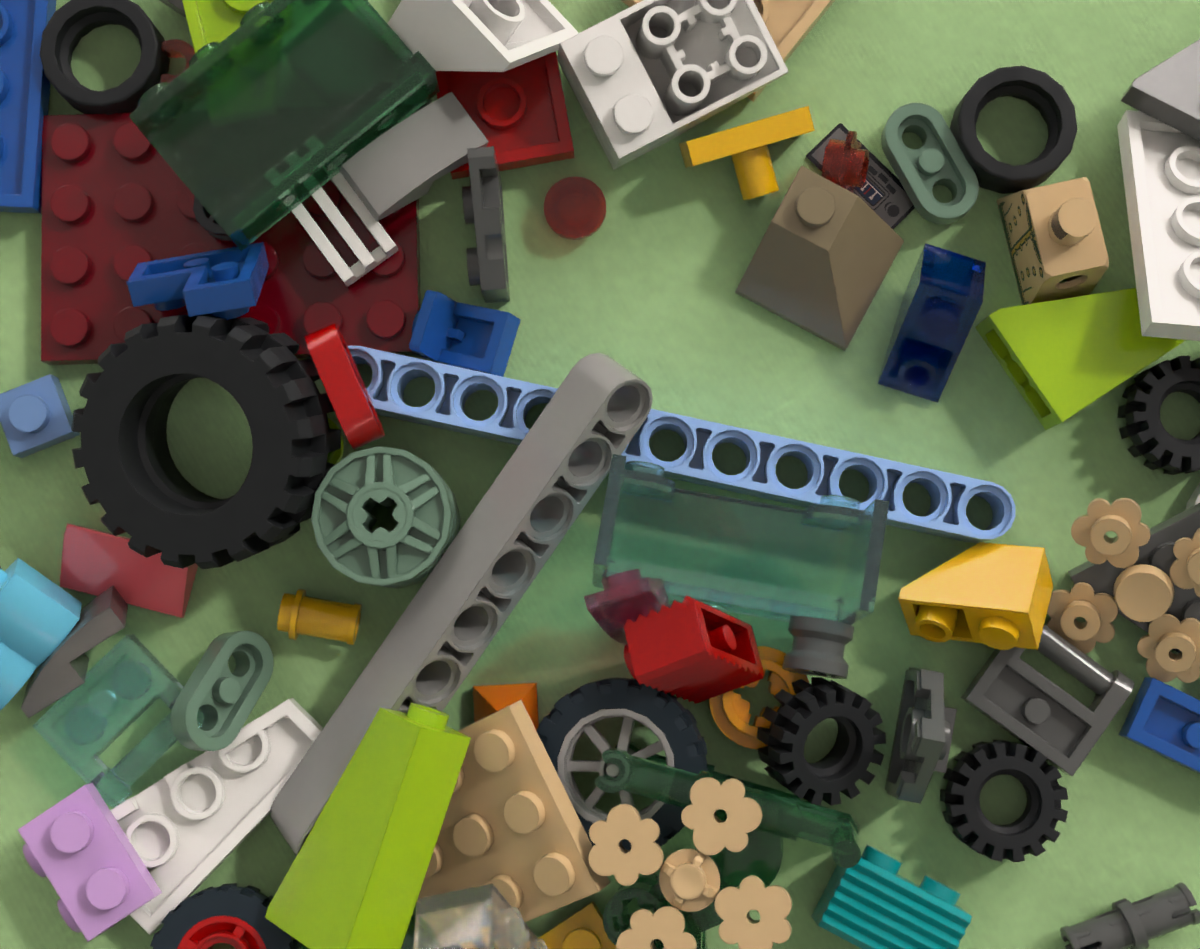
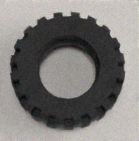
[71,314,341,569]

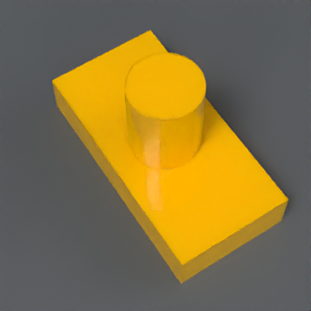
[679,106,815,200]

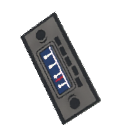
[806,123,915,229]

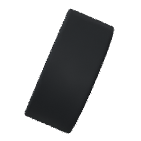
[40,0,170,115]
[949,66,1077,194]

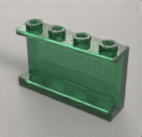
[129,0,440,251]

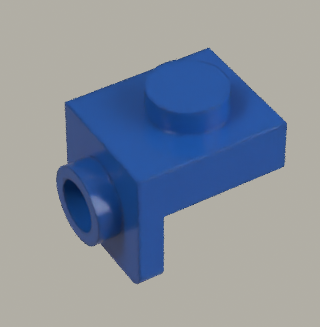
[409,290,521,377]

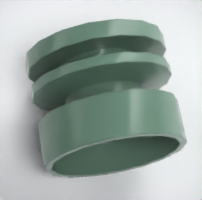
[311,446,461,589]

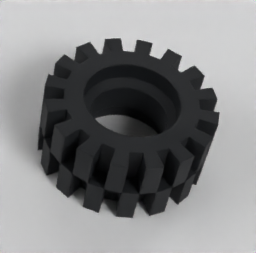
[1117,355,1200,475]
[757,677,886,806]
[940,740,1068,862]

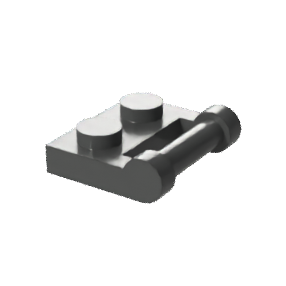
[961,625,1135,776]

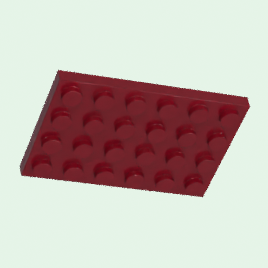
[41,106,421,365]

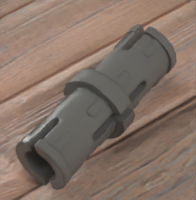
[1060,883,1200,949]

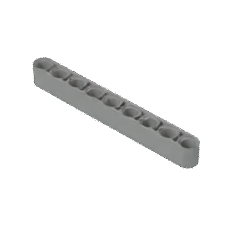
[271,353,653,856]

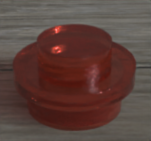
[544,177,606,240]

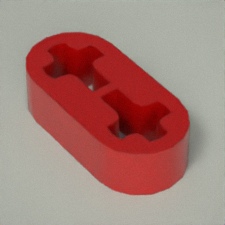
[304,323,385,450]

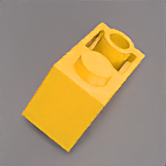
[898,542,1053,650]

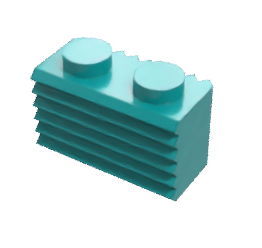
[811,845,972,949]

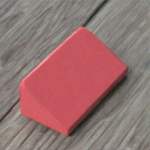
[60,523,198,618]

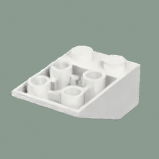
[557,0,789,170]

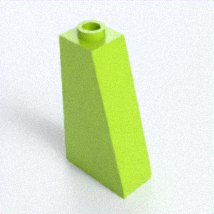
[265,703,471,949]

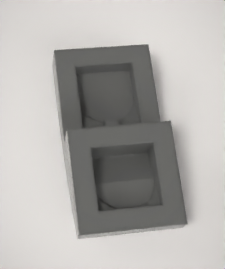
[21,586,128,718]

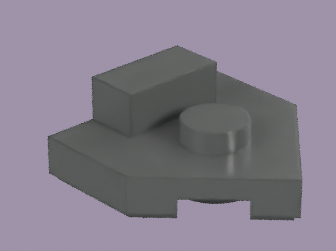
[885,667,957,804]

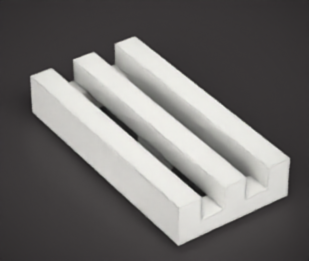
[270,145,399,287]

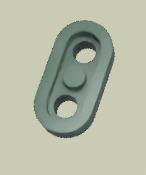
[881,103,979,224]
[171,631,274,751]

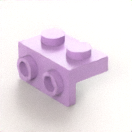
[18,783,162,942]

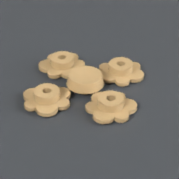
[1047,498,1200,683]
[588,777,792,949]

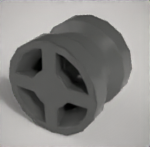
[782,616,854,679]

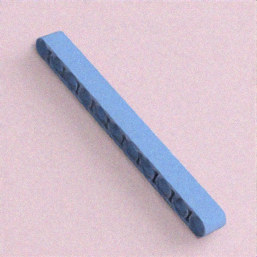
[348,346,1016,543]

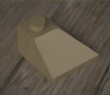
[735,166,904,351]

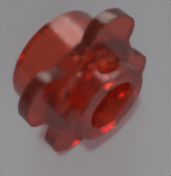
[821,131,869,193]

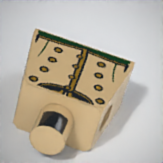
[997,177,1109,305]

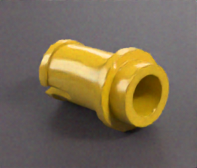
[277,589,362,645]

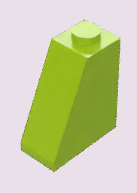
[975,288,1186,430]

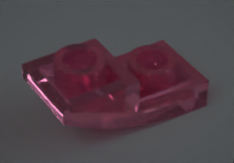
[584,569,672,645]

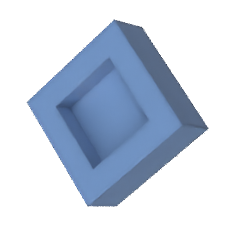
[0,374,80,458]

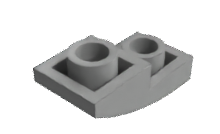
[340,92,489,221]

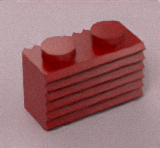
[624,595,764,704]

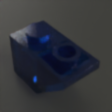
[878,243,986,403]

